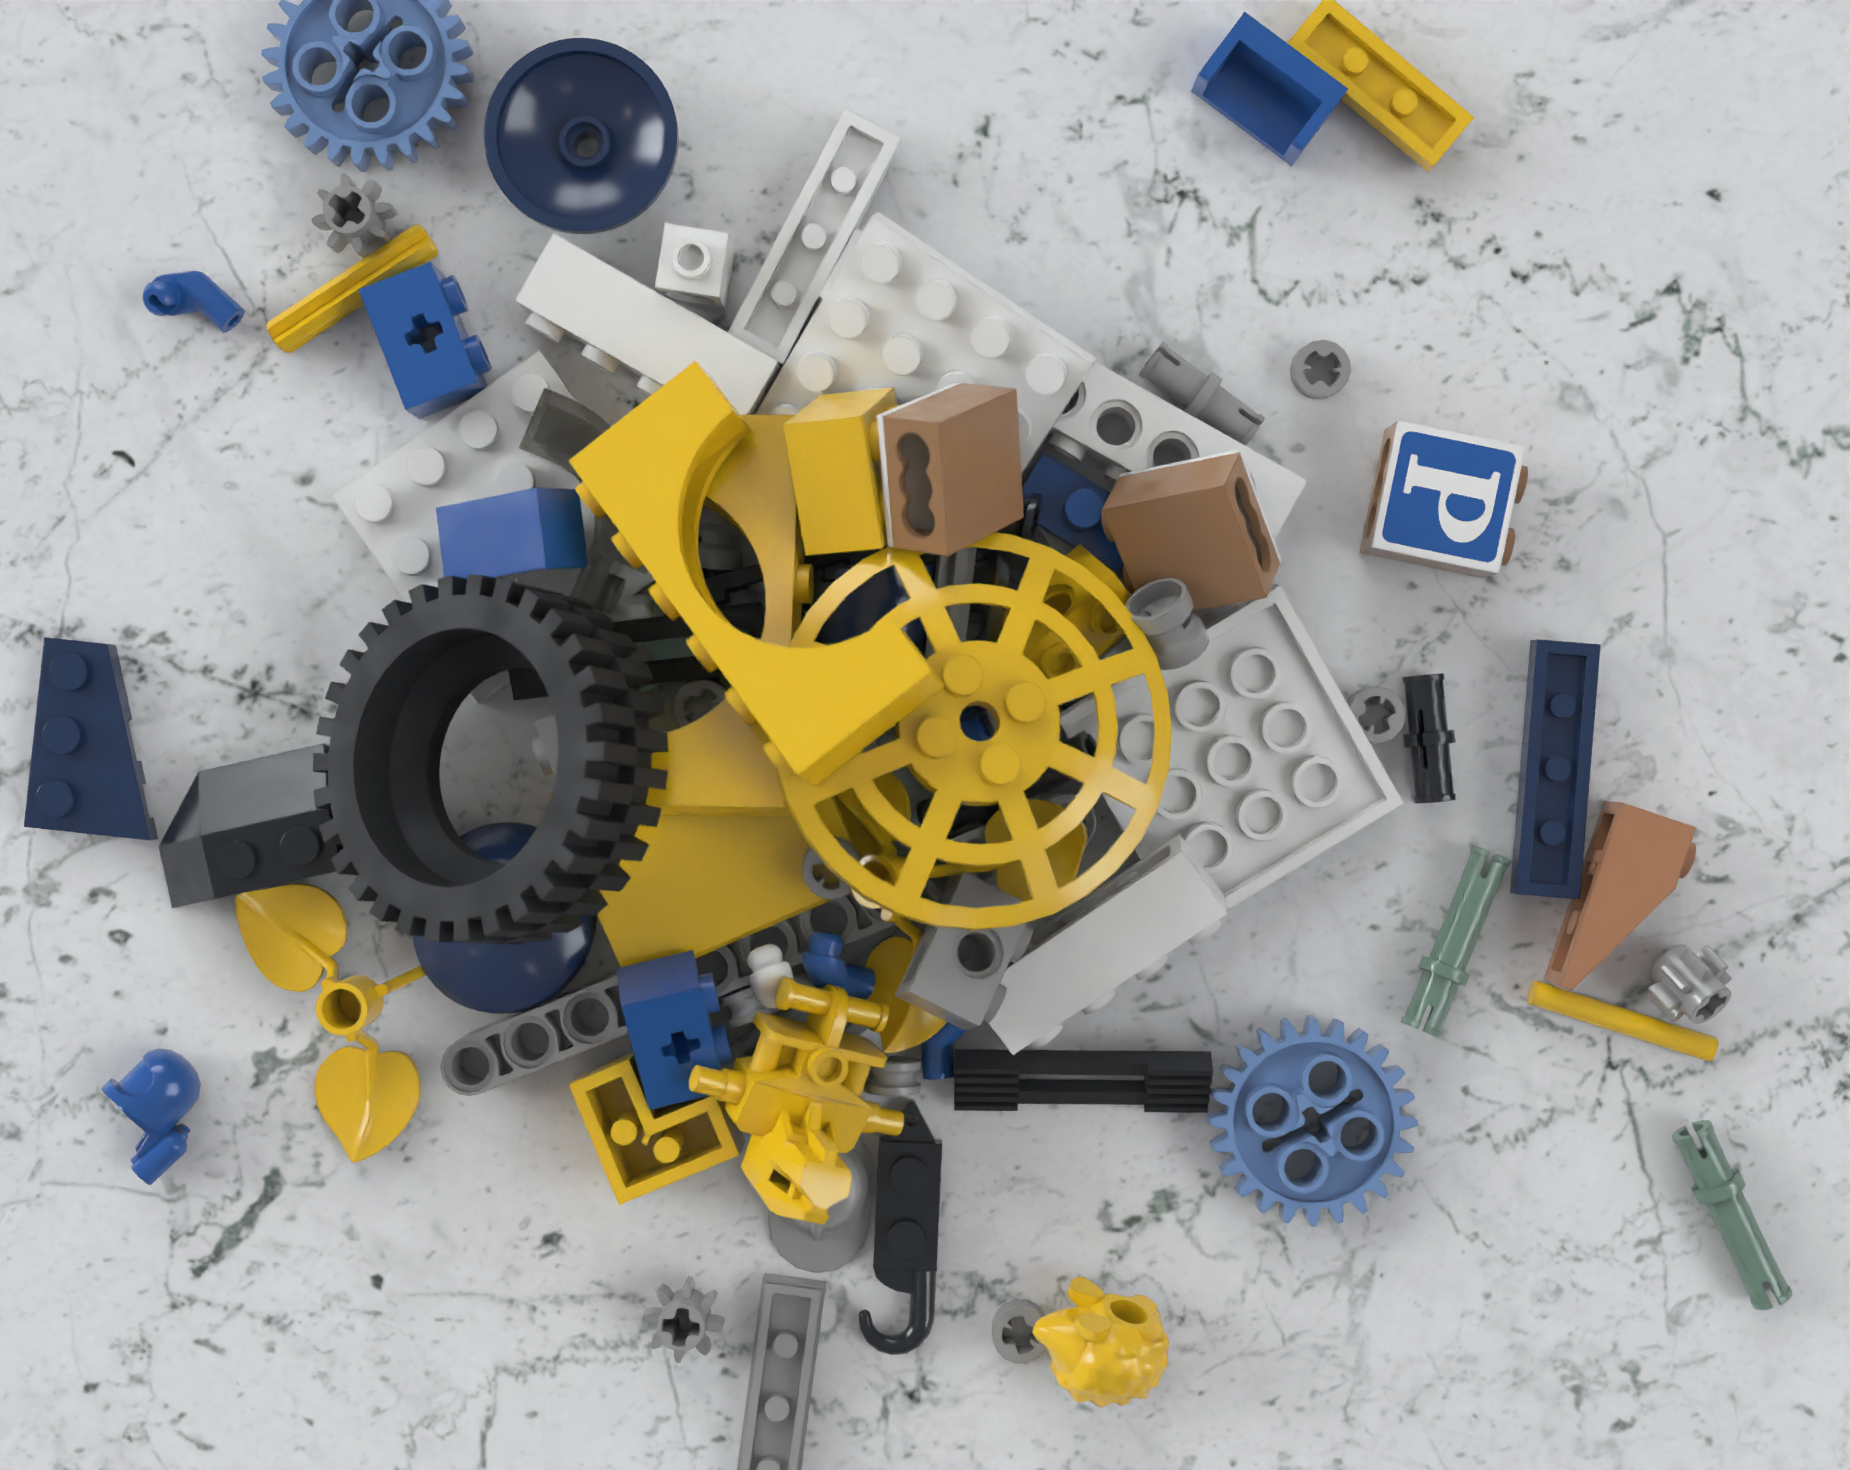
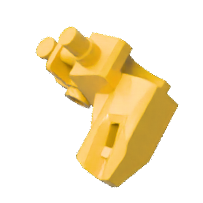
[689,977,904,1225]

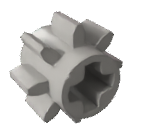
[311,174,397,258]
[1648,945,1732,1024]
[643,1276,725,1363]

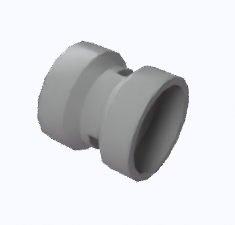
[698,506,742,574]
[1125,578,1209,670]

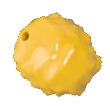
[1032,1277,1170,1407]

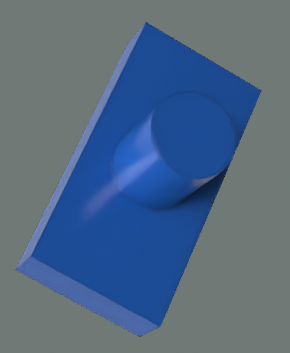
[1022,453,1124,574]

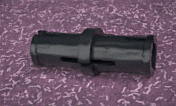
[1402,673,1456,804]

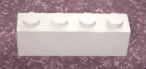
[515,233,781,415]
[975,834,1227,1055]

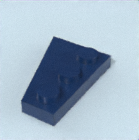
[24,637,158,840]

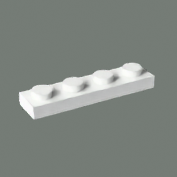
[728,108,902,367]

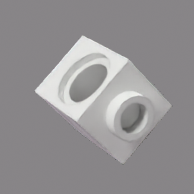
[655,223,735,311]

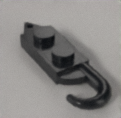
[858,1099,942,1355]

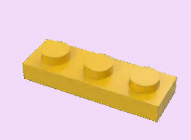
[1287,0,1475,172]

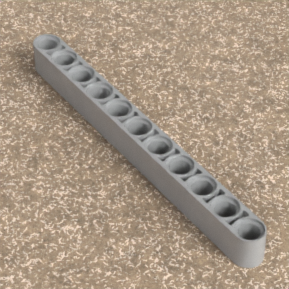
[440,792,1097,1096]

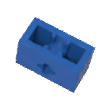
[359,261,492,419]
[616,950,733,1110]

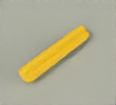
[266,224,438,353]

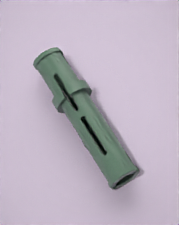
[1401,846,1511,1038]
[1672,1120,1792,1310]

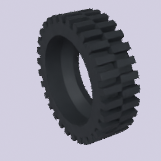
[313,574,669,944]

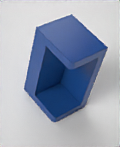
[1191,12,1348,166]
[436,488,588,579]

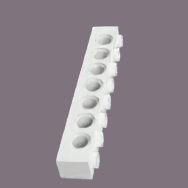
[818,228,1308,540]

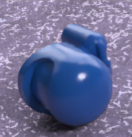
[101,1048,201,1185]

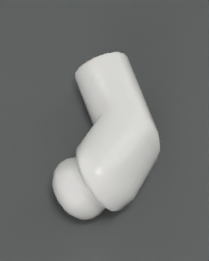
[747,944,816,1008]

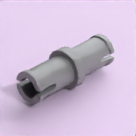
[1138,341,1265,446]

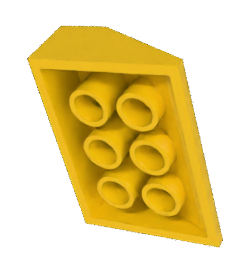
[549,792,854,967]

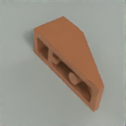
[1543,801,1696,990]

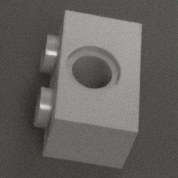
[895,871,1033,1030]

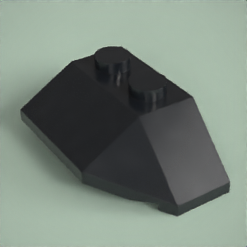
[158,743,344,908]

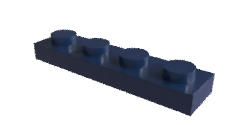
[1510,639,1601,899]

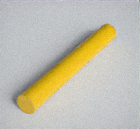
[1527,980,1718,1062]

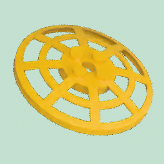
[774,532,1172,931]

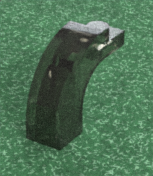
[519,387,647,615]

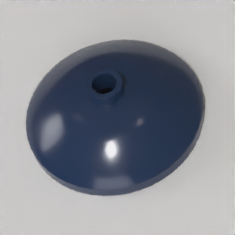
[484,38,679,234]
[412,822,597,1014]

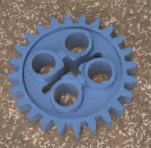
[261,0,475,172]
[1206,1015,1418,1227]

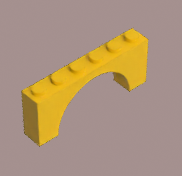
[569,360,945,786]
[646,415,814,817]

